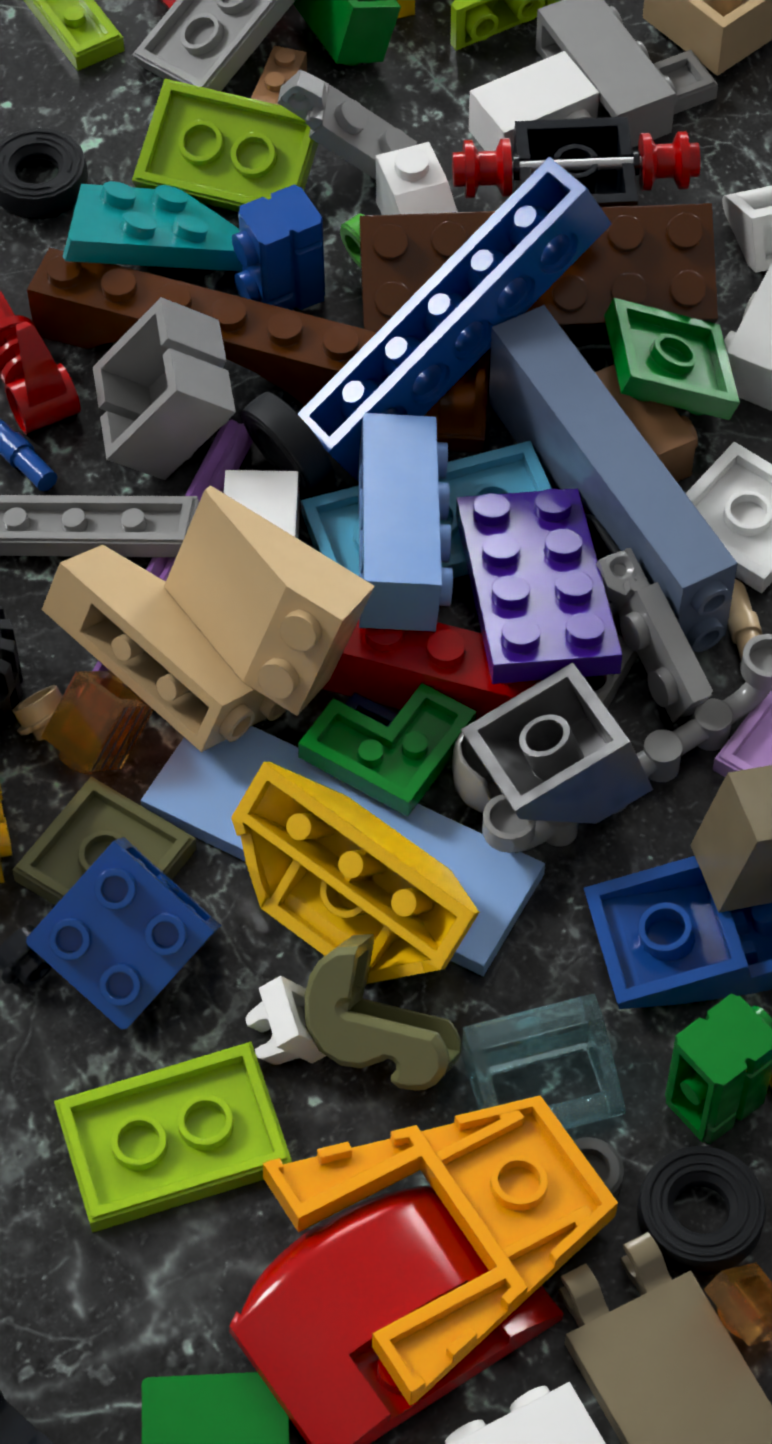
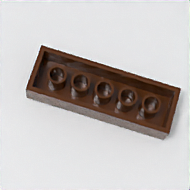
[359,203,718,340]

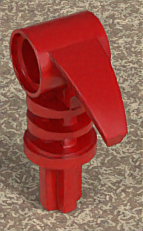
[0,291,81,435]

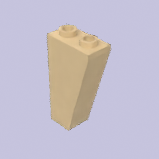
[42,545,287,752]

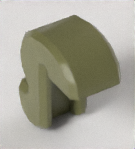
[304,934,462,1091]

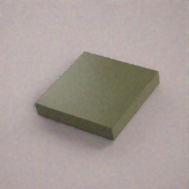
[13,776,197,905]

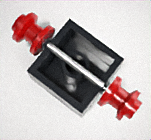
[452,117,700,207]

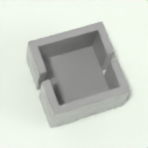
[93,297,236,480]

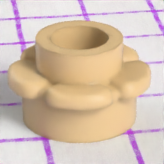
[13,685,74,741]

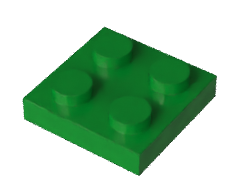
[604,298,740,420]

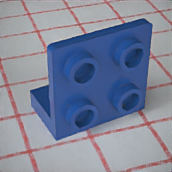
[26,837,222,1029]

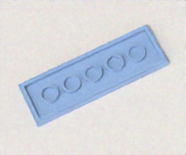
[140,726,545,977]

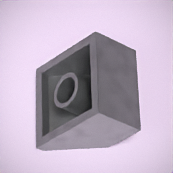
[461,662,653,824]

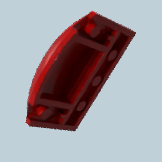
[229,1186,564,1444]

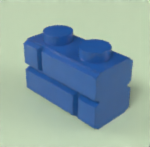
[232,184,325,310]

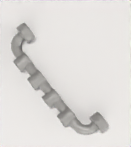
[482,634,772,853]

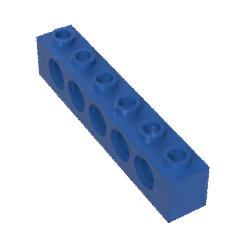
[298,157,612,482]

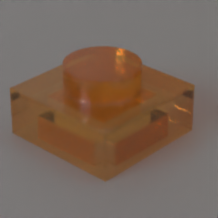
[704,1263,772,1346]

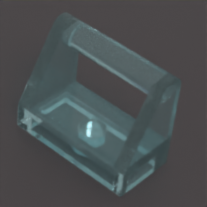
[462,993,626,1130]

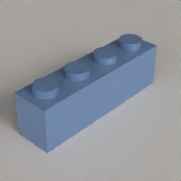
[358,413,453,632]

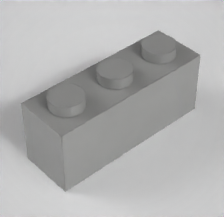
[536,0,678,148]

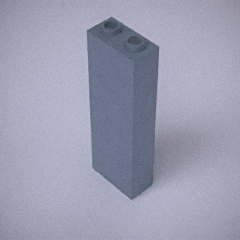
[489,305,738,652]

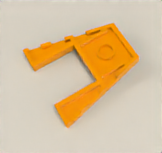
[263,1095,618,1405]

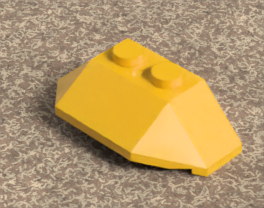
[231,762,480,984]

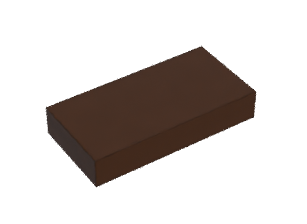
[427,349,490,453]

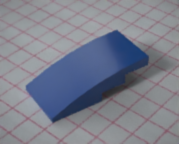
[584,856,772,1009]

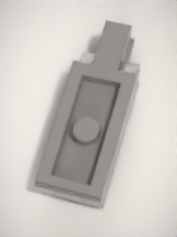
[277,69,417,180]
[596,548,713,723]

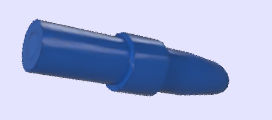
[0,419,58,491]

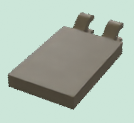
[558,1232,772,1444]

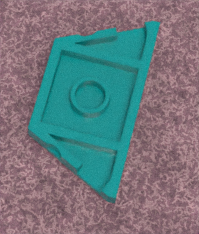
[62,181,242,271]

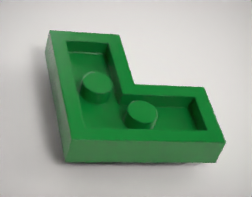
[298,683,477,817]

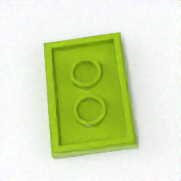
[132,78,319,212]
[54,1042,292,1233]

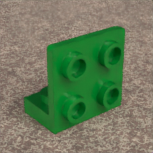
[142,1372,290,1444]

